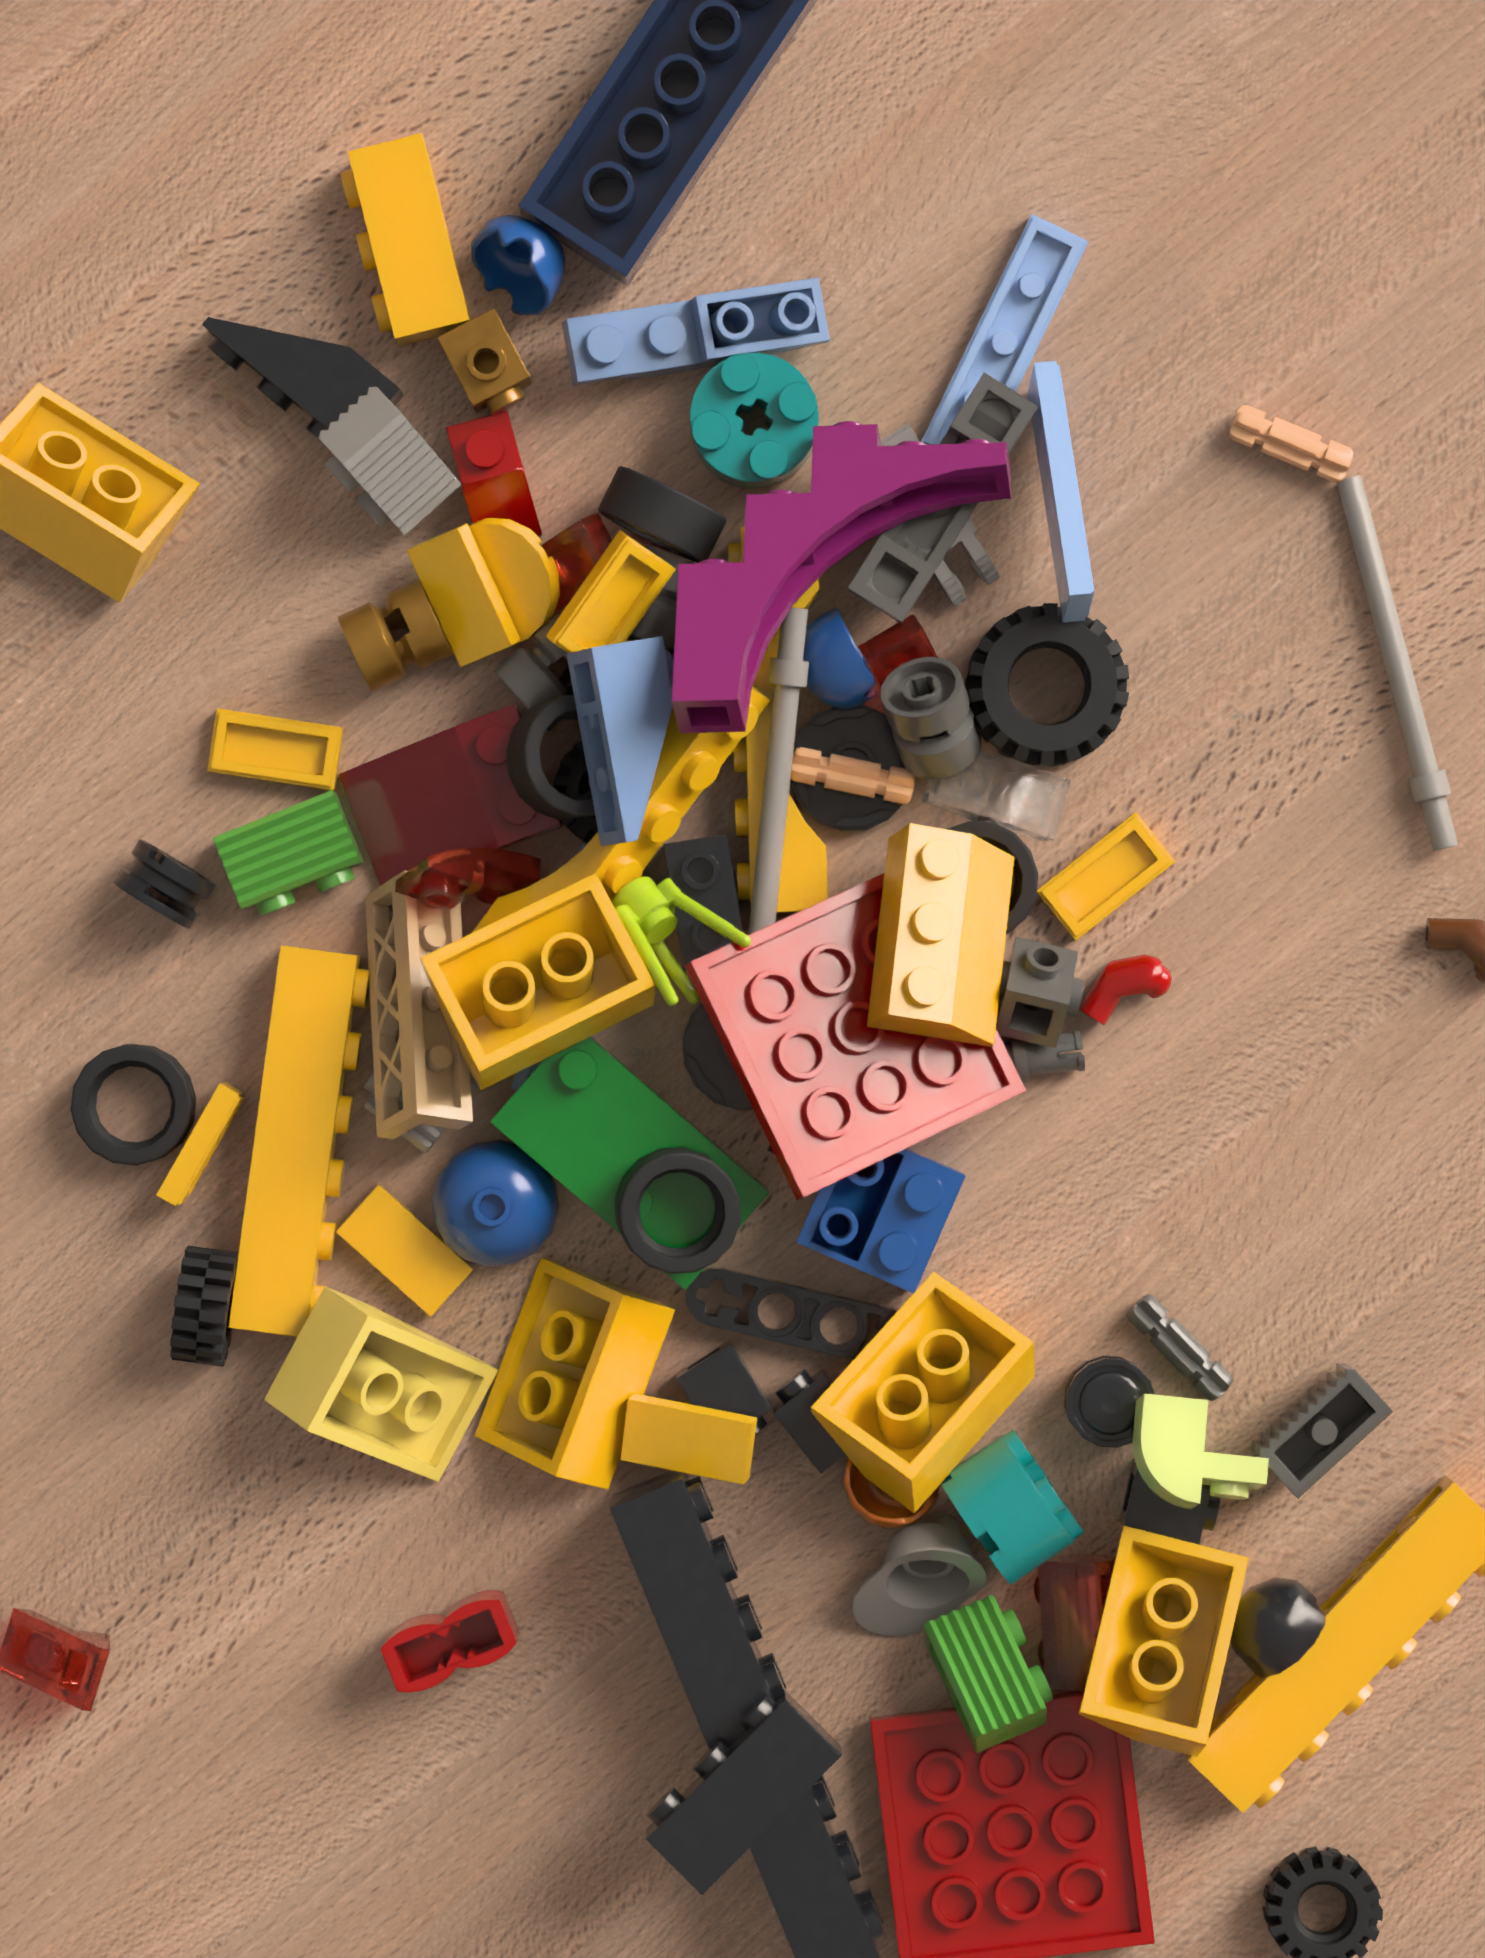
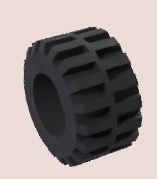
[965,603,1130,767]

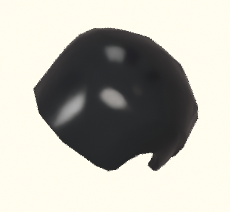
[1230,1577,1326,1678]

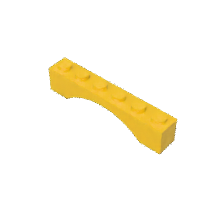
[728,527,828,913]
[472,686,770,933]

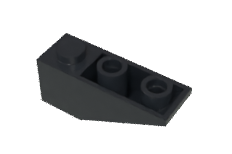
[202,317,404,441]

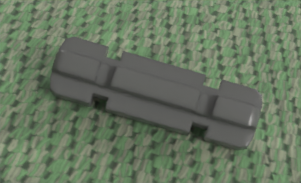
[1127,1294,1233,1401]

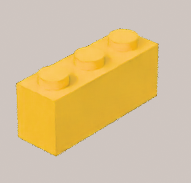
[340,133,471,346]

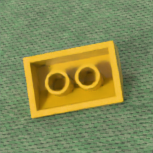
[0,383,200,603]
[867,823,1014,1047]
[420,873,655,1090]
[474,1257,675,1490]
[811,1271,1035,1513]
[1079,1526,1249,1757]

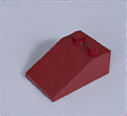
[338,704,562,886]

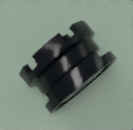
[113,839,216,929]
[1063,1355,1155,1448]

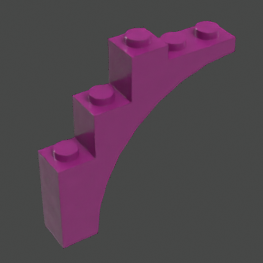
[672,421,1011,733]

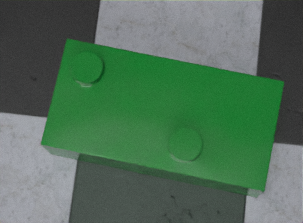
[490,1036,770,1290]

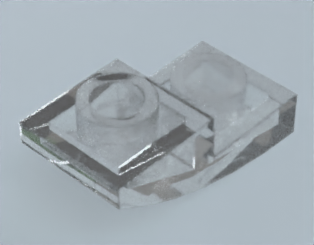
[922,750,1071,841]

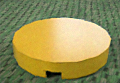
[469,518,560,643]

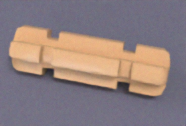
[1229,405,1353,483]
[791,747,916,805]

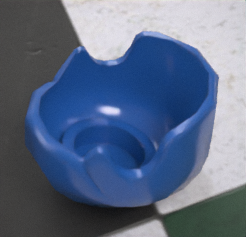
[471,215,566,315]
[803,608,877,710]

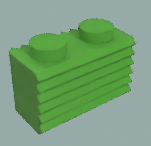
[213,790,364,917]
[923,1595,1053,1753]

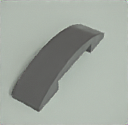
[847,372,1039,624]

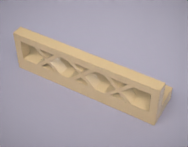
[365,870,473,1139]

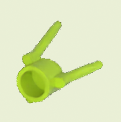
[612,876,751,1006]

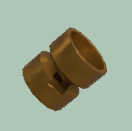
[338,579,454,692]

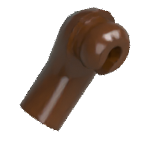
[1425,918,1485,984]

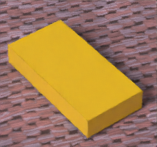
[406,523,521,667]
[546,530,676,653]
[207,708,345,791]
[1037,812,1176,941]
[156,1082,246,1206]
[336,1184,474,1317]
[620,1393,757,1485]

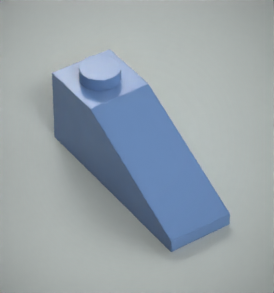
[567,636,674,846]

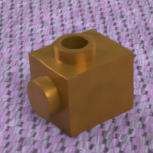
[437,308,532,415]

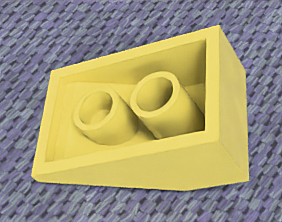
[264,1286,499,1482]

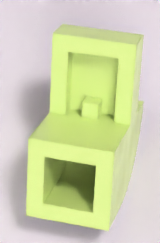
[1133,1394,1269,1509]

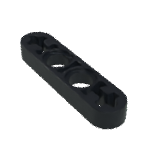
[686,1267,899,1360]

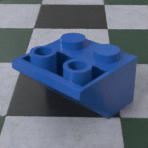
[796,1148,966,1294]

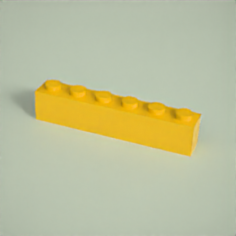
[228,945,369,1337]
[1184,1476,1485,1813]

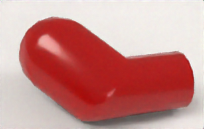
[1079,954,1172,1026]

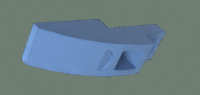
[562,277,830,386]

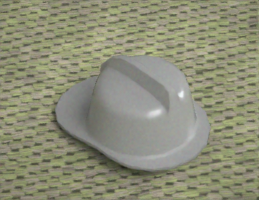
[852,1514,987,1636]

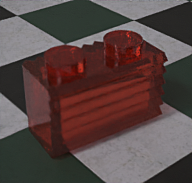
[1034,1554,1116,1691]

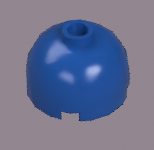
[431,1140,559,1268]

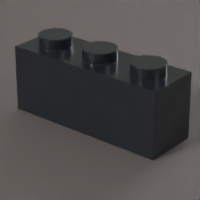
[646,1691,842,1895]

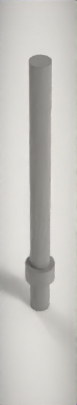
[1337,475,1458,851]
[748,608,809,935]

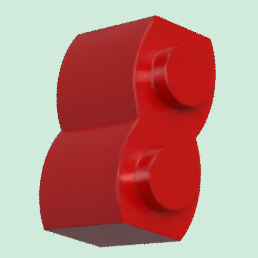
[380,1590,520,1693]

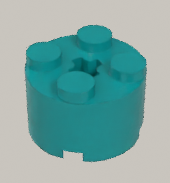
[690,353,819,489]
[942,1429,1085,1585]

